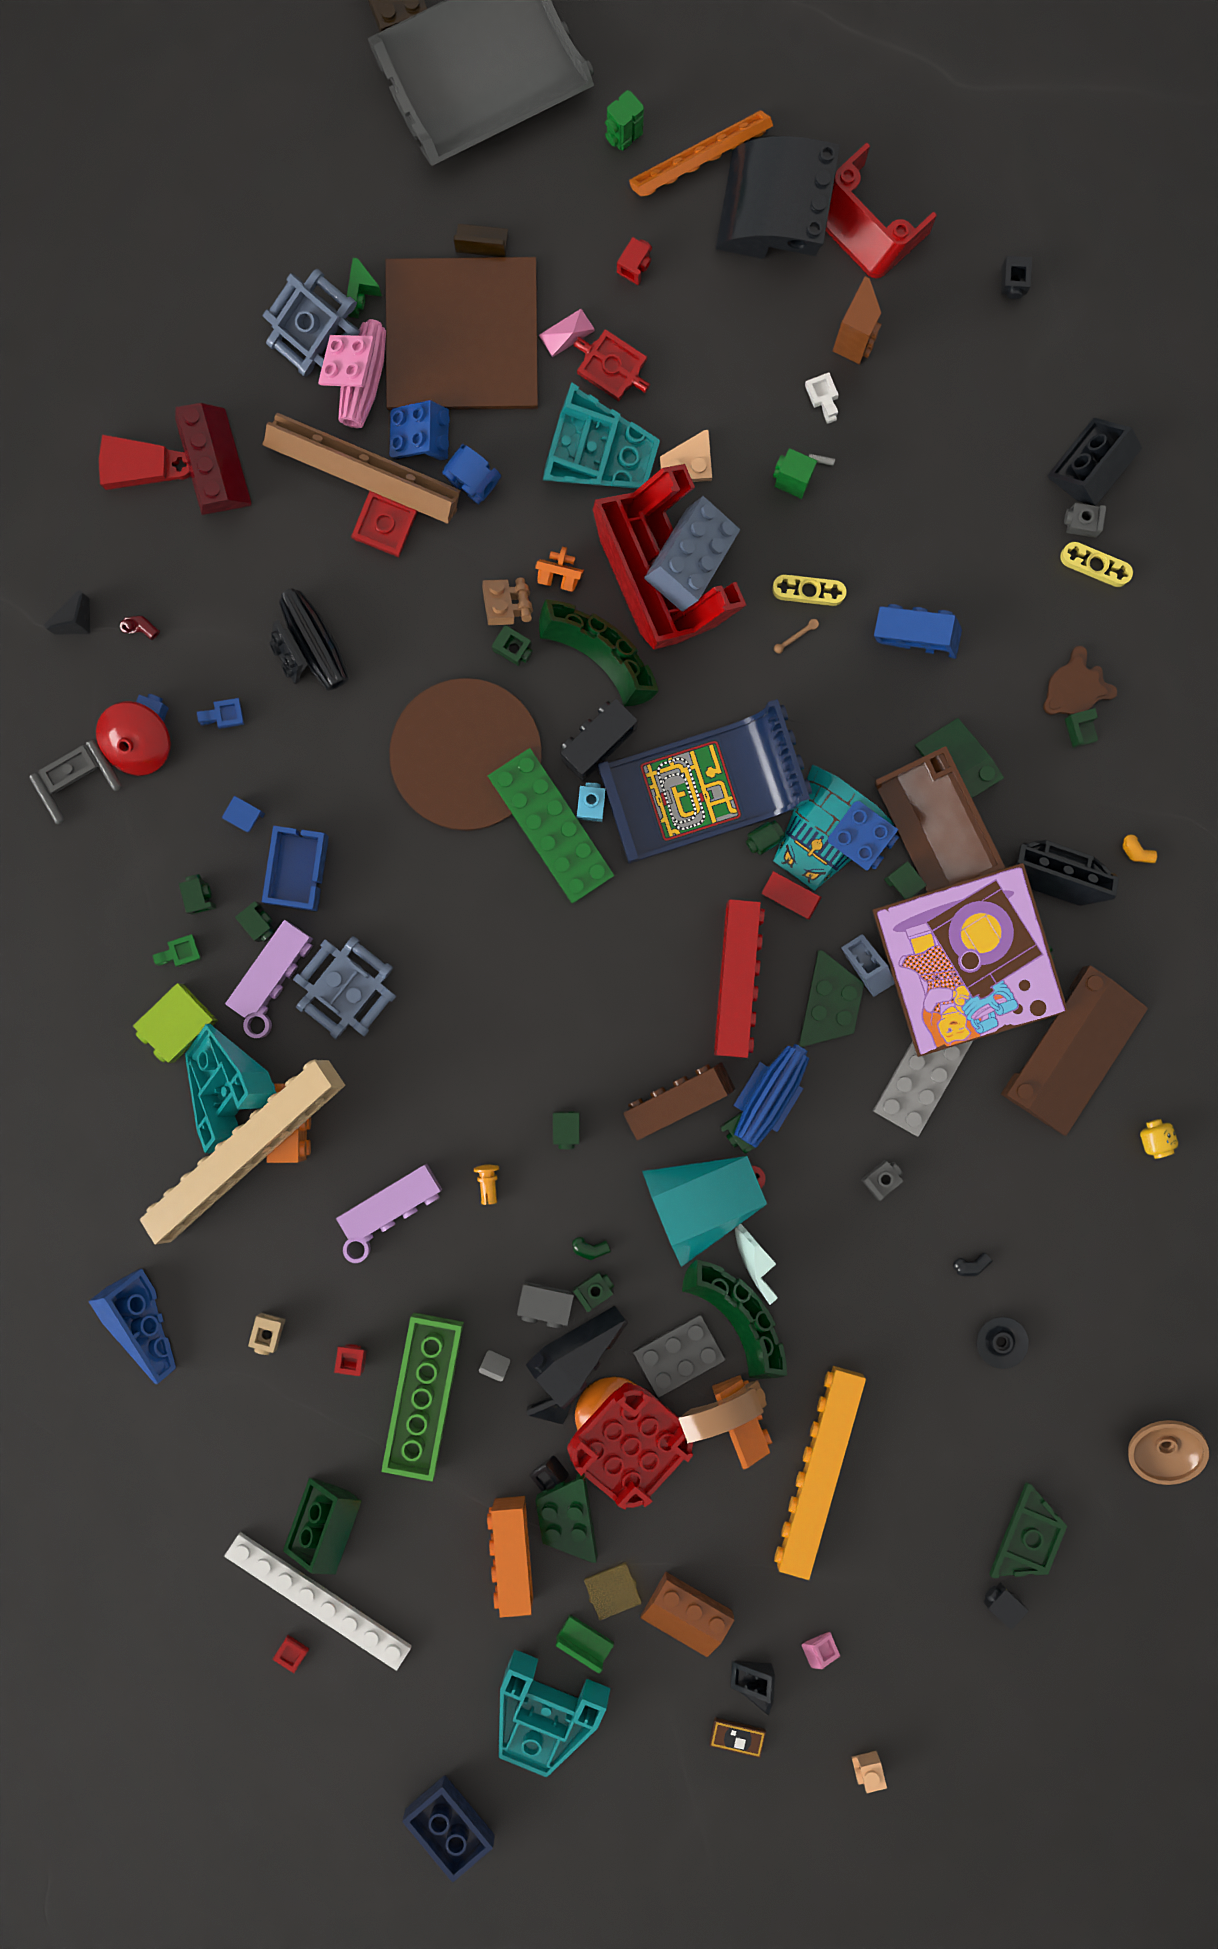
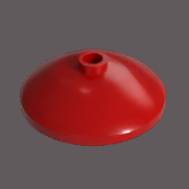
[96,701,171,776]

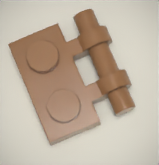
[482,577,533,625]

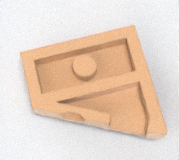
[660,430,712,482]

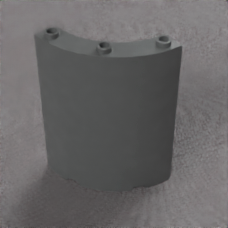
[367,0,594,166]

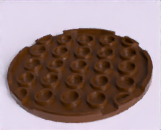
[390,678,542,831]

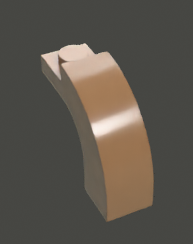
[678,1380,767,1443]

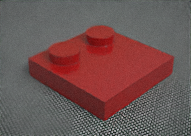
[351,491,418,557]

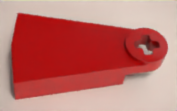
[99,435,191,490]

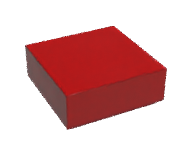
[272,1635,309,1673]

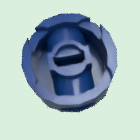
[442,444,502,505]

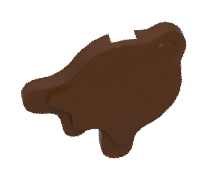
[1043,646,1117,715]

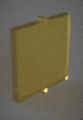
[584,1562,642,1620]

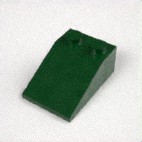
[915,718,1004,798]

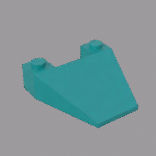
[185,1024,276,1153]
[499,1649,611,1777]

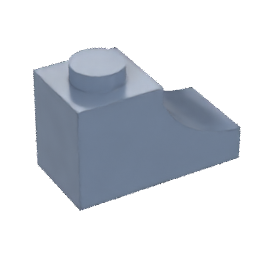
[841,934,895,997]

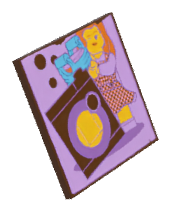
[872,863,1068,1057]

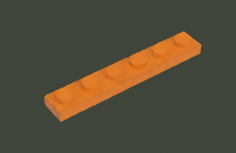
[629,110,773,196]

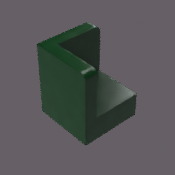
[1065,708,1098,748]
[884,861,927,899]

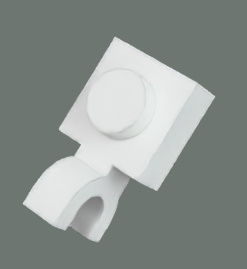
[805,372,838,424]

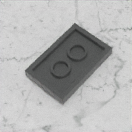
[633,1314,725,1398]

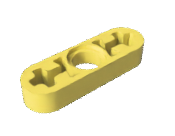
[1060,542,1133,587]
[772,575,846,606]

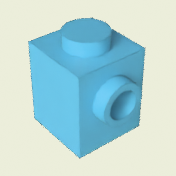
[577,783,606,822]

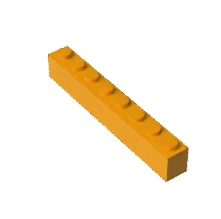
[774,1366,866,1580]

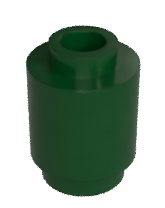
[745,820,785,856]

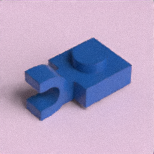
[197,698,244,729]

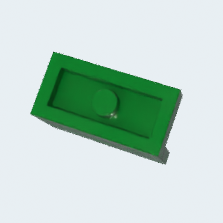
[556,1614,614,1674]

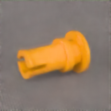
[474,1164,499,1205]

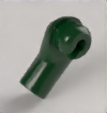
[572,1237,611,1260]

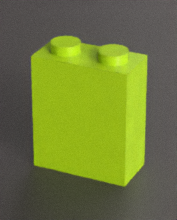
[133,983,218,1063]

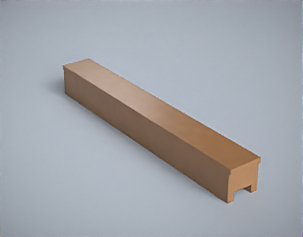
[262,413,461,524]

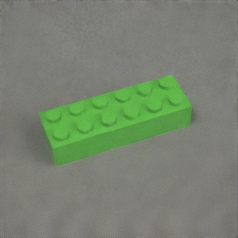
[381,1313,464,1482]

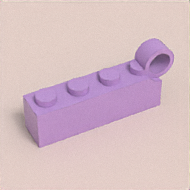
[225,920,313,1038]
[336,1164,443,1263]

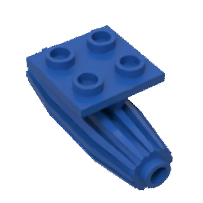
[733,1044,809,1148]

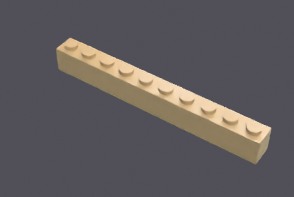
[139,1059,345,1245]

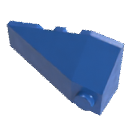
[88,1269,176,1384]

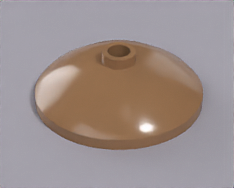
[1128,1420,1209,1485]

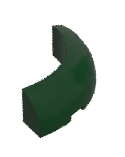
[539,599,659,707]
[682,1260,787,1379]

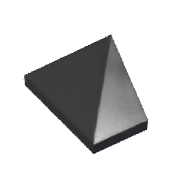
[526,1396,574,1424]

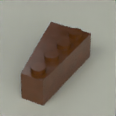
[623,1062,735,1141]

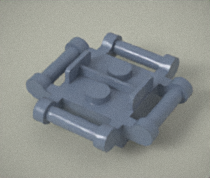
[263,269,360,377]
[293,936,397,1039]

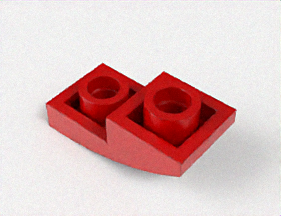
[761,871,822,920]

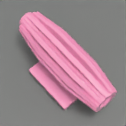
[318,319,386,428]

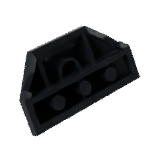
[1017,840,1119,906]

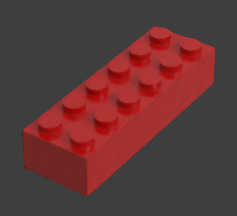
[714,900,765,1058]

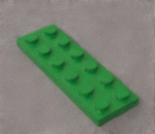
[487,748,615,904]

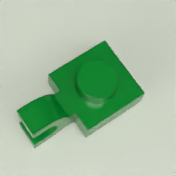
[152,934,201,967]

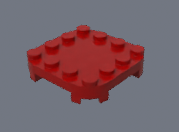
[567,1382,693,1510]

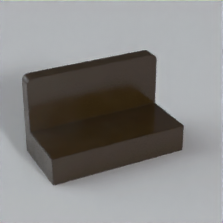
[454,224,508,257]

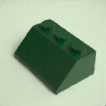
[283,1477,362,1575]

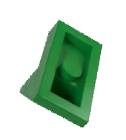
[347,258,382,318]

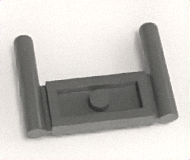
[29,739,122,824]

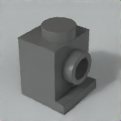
[1064,503,1106,538]
[861,1160,904,1201]

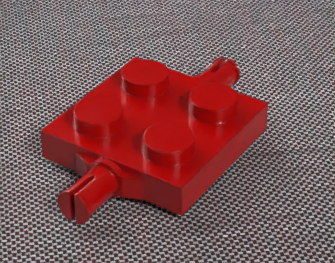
[574,329,650,401]

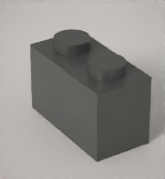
[517,1281,574,1328]

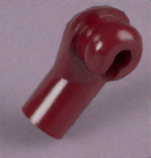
[120,615,160,640]

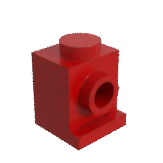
[617,237,652,285]
[334,1344,367,1376]

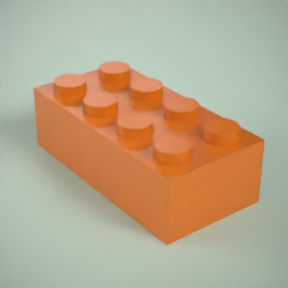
[487,1496,534,1618]

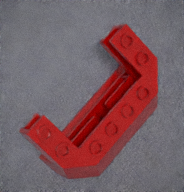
[593,464,747,650]

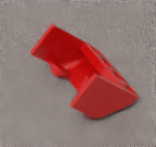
[826,143,937,278]

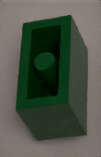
[553,1111,580,1149]

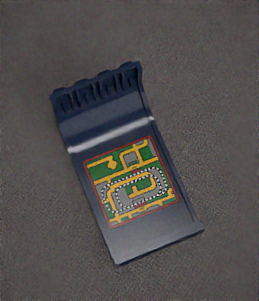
[598,699,812,864]

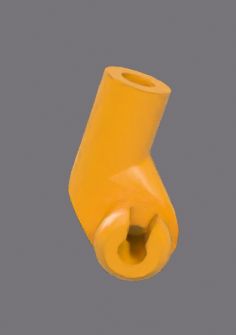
[1123,834,1157,863]

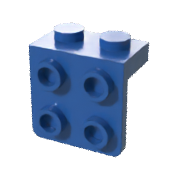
[389,400,450,460]
[828,801,899,871]

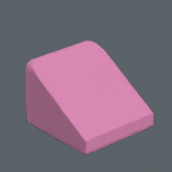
[802,1632,840,1669]

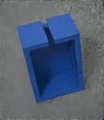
[262,826,329,912]

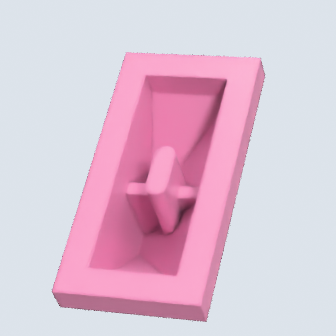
[539,309,595,358]

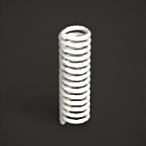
[809,454,835,466]

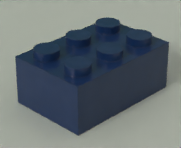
[402,1775,495,1883]

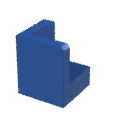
[222,796,265,832]

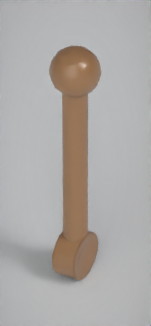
[774,619,819,654]

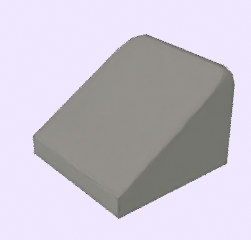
[479,1350,510,1382]

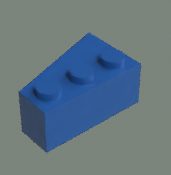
[874,604,962,659]

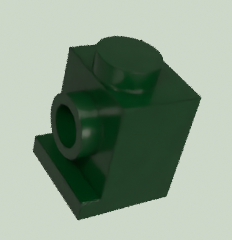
[492,625,533,666]
[179,874,216,915]
[235,901,275,942]
[720,1113,755,1154]
[573,1271,615,1312]

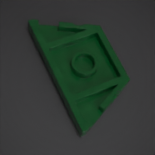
[798,950,864,1047]
[535,1473,598,1563]
[989,1482,1067,1578]

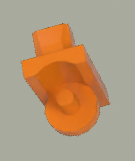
[535,546,584,592]

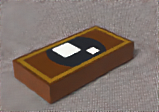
[709,1718,766,1758]

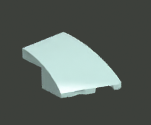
[734,1224,778,1305]

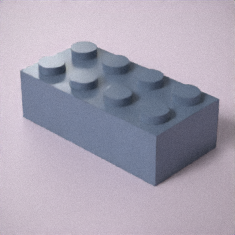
[644,496,740,611]

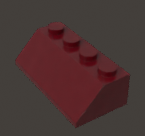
[175,403,252,515]

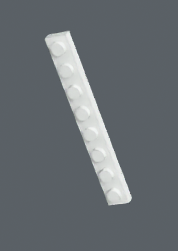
[224,1532,412,1671]

